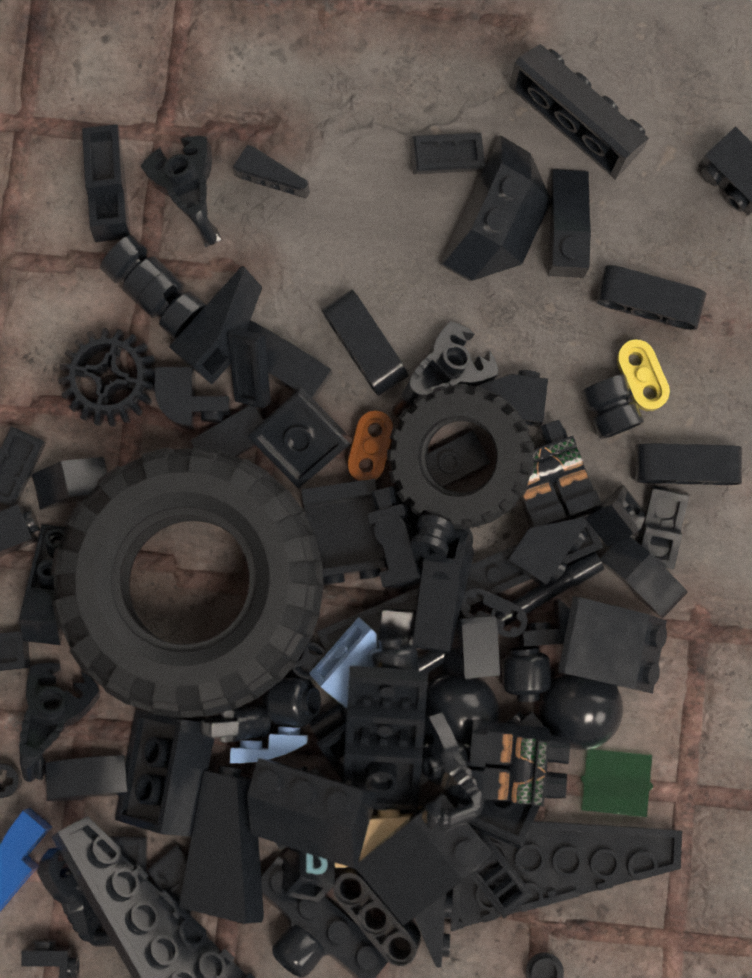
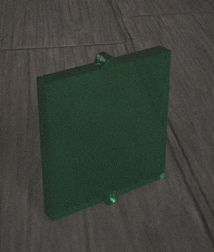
[580,749,653,817]

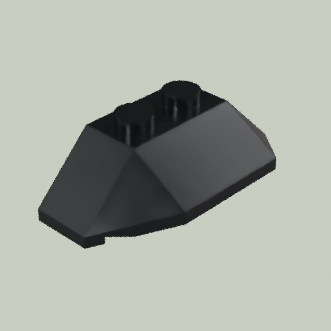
[440,136,552,281]

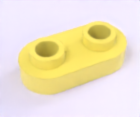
[617,340,670,411]

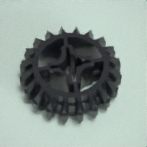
[58,328,156,427]

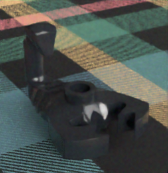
[141,136,222,248]
[392,321,498,417]
[19,663,100,782]
[421,712,484,829]
[37,847,114,947]

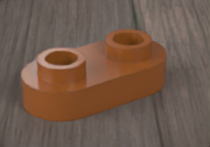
[348,411,393,482]

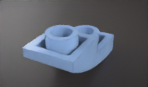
[230,726,308,763]

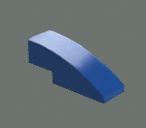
[0,808,52,912]

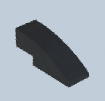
[82,124,131,243]
[247,320,332,400]

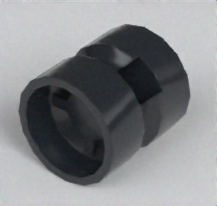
[100,235,169,304]
[137,270,206,339]
[581,374,644,440]

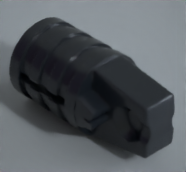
[200,704,271,743]

